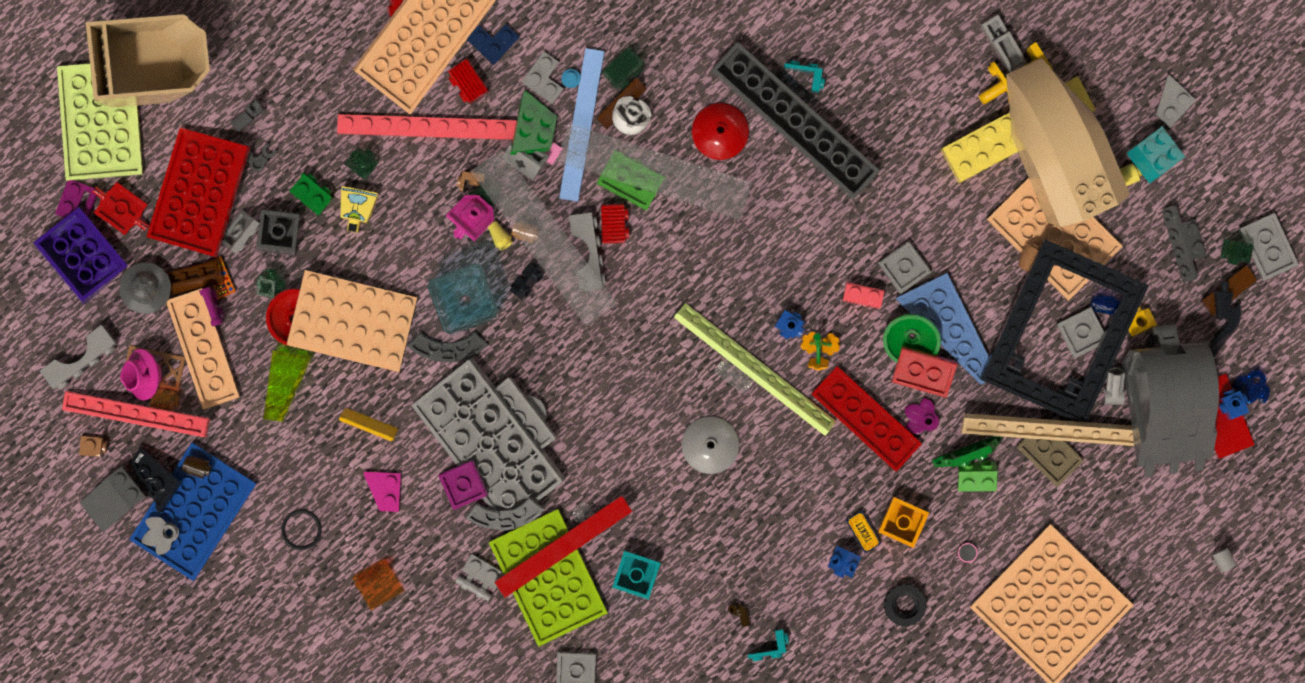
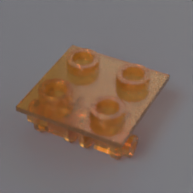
[352,558,404,610]

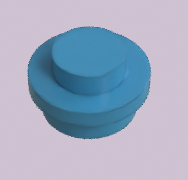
[561,69,581,88]

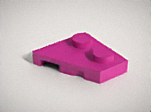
[364,472,401,512]

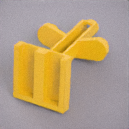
[978,42,1055,105]

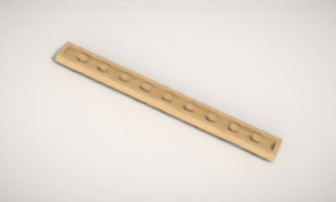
[961,413,1134,446]

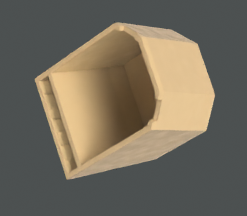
[86,14,210,108]

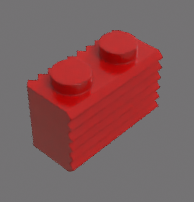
[447,59,489,105]
[601,204,629,244]

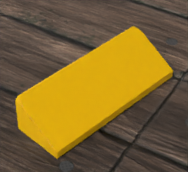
[339,408,398,441]

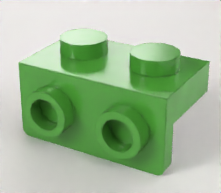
[957,460,998,491]

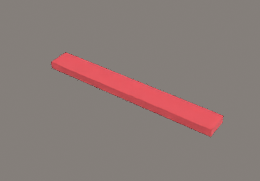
[62,391,210,438]

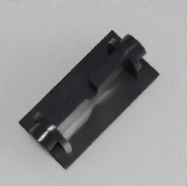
[509,261,545,300]

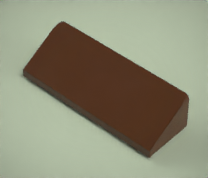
[597,78,646,129]
[166,260,223,295]
[1200,265,1257,316]

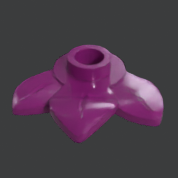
[904,398,939,434]

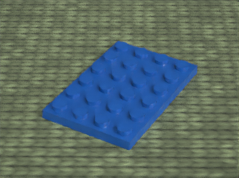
[129,442,257,581]

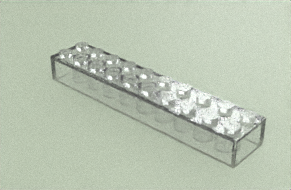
[557,123,752,221]
[471,149,617,327]

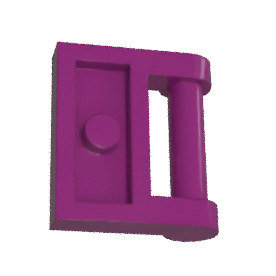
[55,180,100,218]
[199,286,225,327]

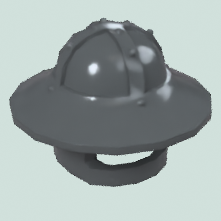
[119,262,171,314]

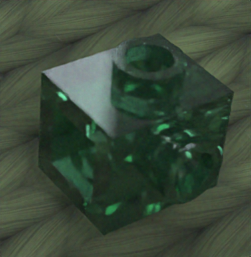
[344,146,379,180]
[256,269,286,298]

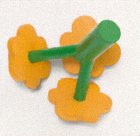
[800,332,840,371]

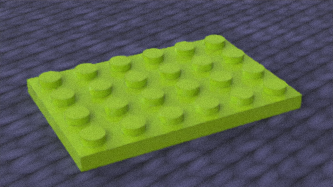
[488,509,608,647]

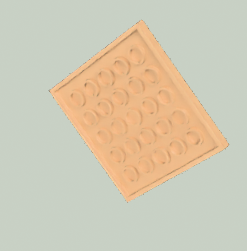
[970,524,1133,683]

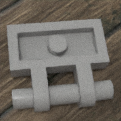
[455,554,504,601]

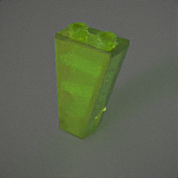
[263,347,312,422]

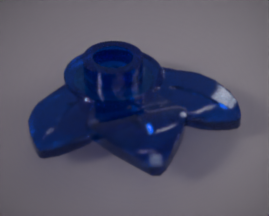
[1232,370,1270,405]

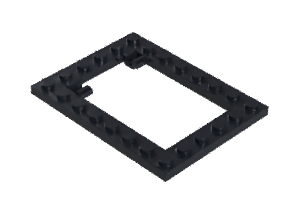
[980,238,1149,422]

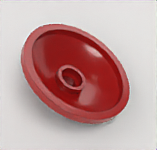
[692,103,749,160]
[266,289,300,347]

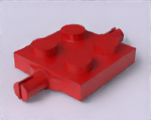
[92,182,149,235]

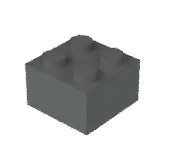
[256,210,300,256]

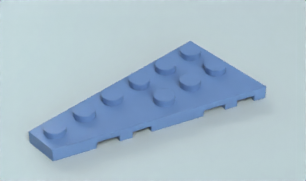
[895,273,989,385]

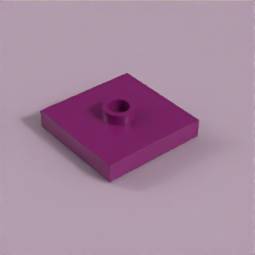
[438,460,489,510]

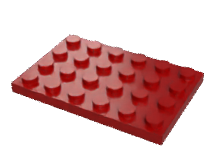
[146,128,250,258]

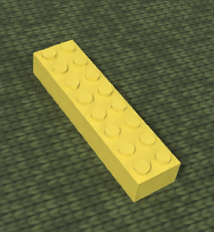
[941,76,1096,183]

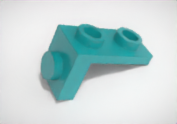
[784,61,825,93]
[747,629,789,661]

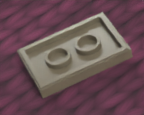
[1016,438,1084,488]

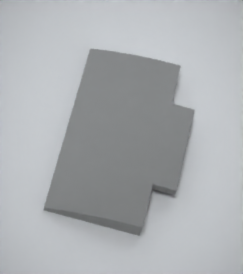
[411,358,566,510]

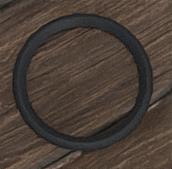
[281,510,322,550]

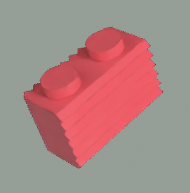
[842,282,884,309]

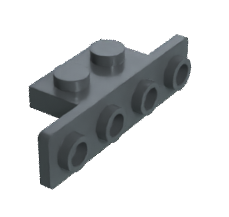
[1162,205,1206,283]

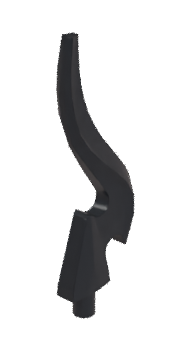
[1210,281,1241,358]

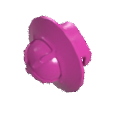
[120,349,162,401]

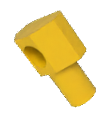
[1129,306,1157,337]

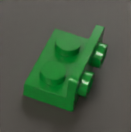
[289,173,334,216]

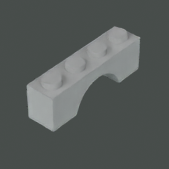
[569,212,606,293]
[40,325,118,390]

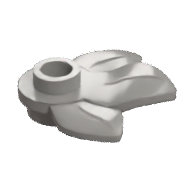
[141,517,179,555]

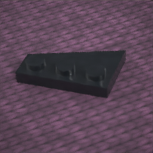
[130,447,183,513]

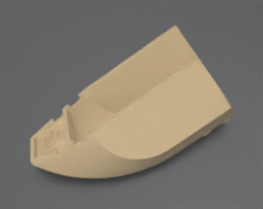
[1006,58,1130,227]

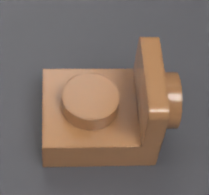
[457,171,486,192]
[79,436,108,457]

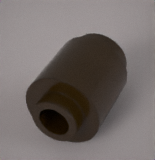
[182,455,212,479]

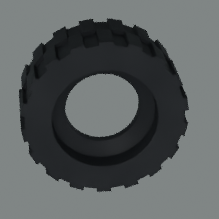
[884,584,927,627]

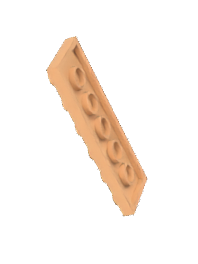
[167,288,240,410]

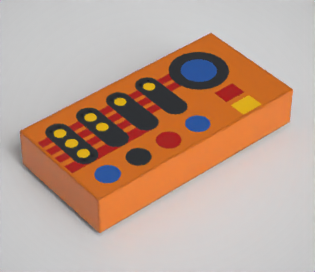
[209,257,236,299]

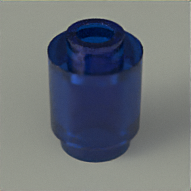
[1090,293,1120,315]

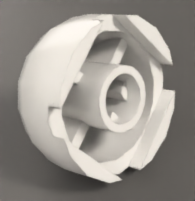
[612,96,651,135]

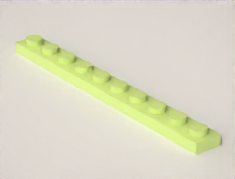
[674,303,836,436]

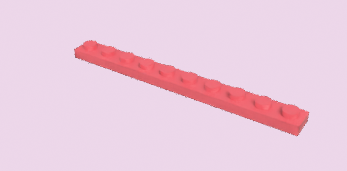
[337,114,516,140]

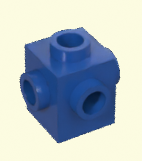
[774,310,805,340]
[1219,389,1249,420]
[827,546,861,578]

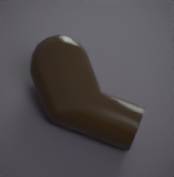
[728,602,751,627]

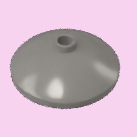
[682,416,739,474]

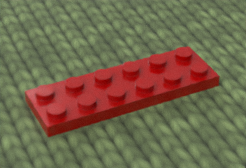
[811,366,922,472]

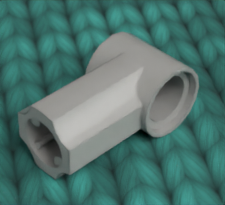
[1103,367,1125,405]
[1211,547,1237,572]

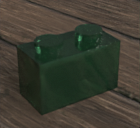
[601,47,645,91]

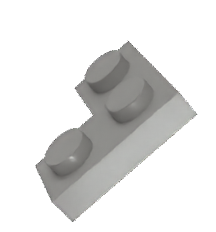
[522,51,564,105]

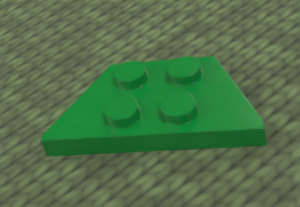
[510,91,557,155]
[932,436,1003,467]

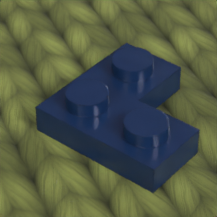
[467,24,520,65]

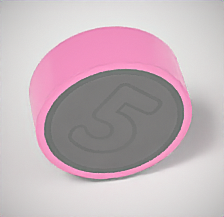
[958,543,977,562]

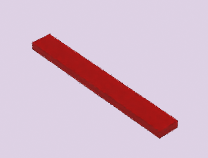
[494,496,633,598]

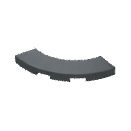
[408,332,488,362]
[466,496,545,530]

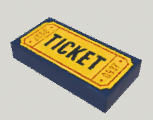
[845,511,882,553]

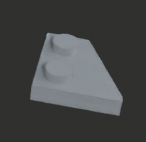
[1156,75,1196,128]

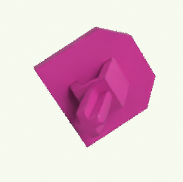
[446,195,494,242]

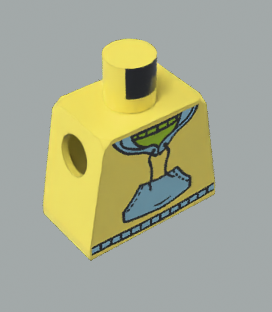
[341,186,379,233]

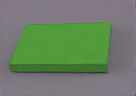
[596,150,665,211]

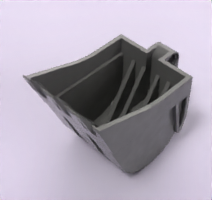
[1121,324,1219,477]

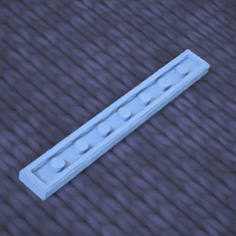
[559,48,604,202]

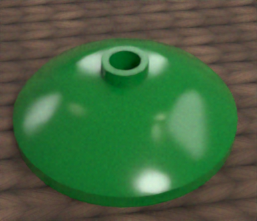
[883,314,941,363]

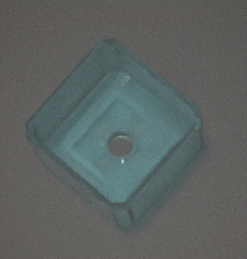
[427,263,500,336]

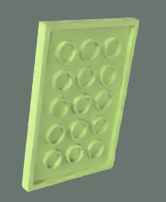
[57,64,143,181]

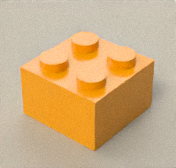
[877,497,929,548]

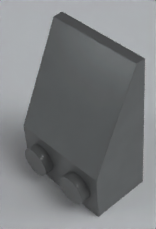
[80,466,148,533]

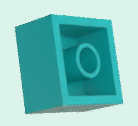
[1126,126,1185,184]
[612,550,661,600]

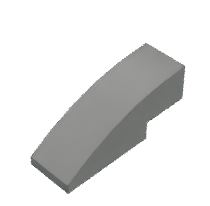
[979,14,1028,72]

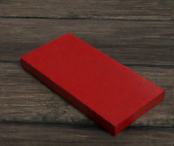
[1214,374,1255,459]

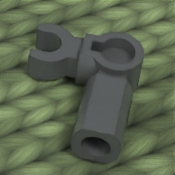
[231,99,266,133]
[238,142,277,173]

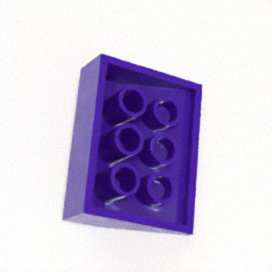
[33,207,128,305]

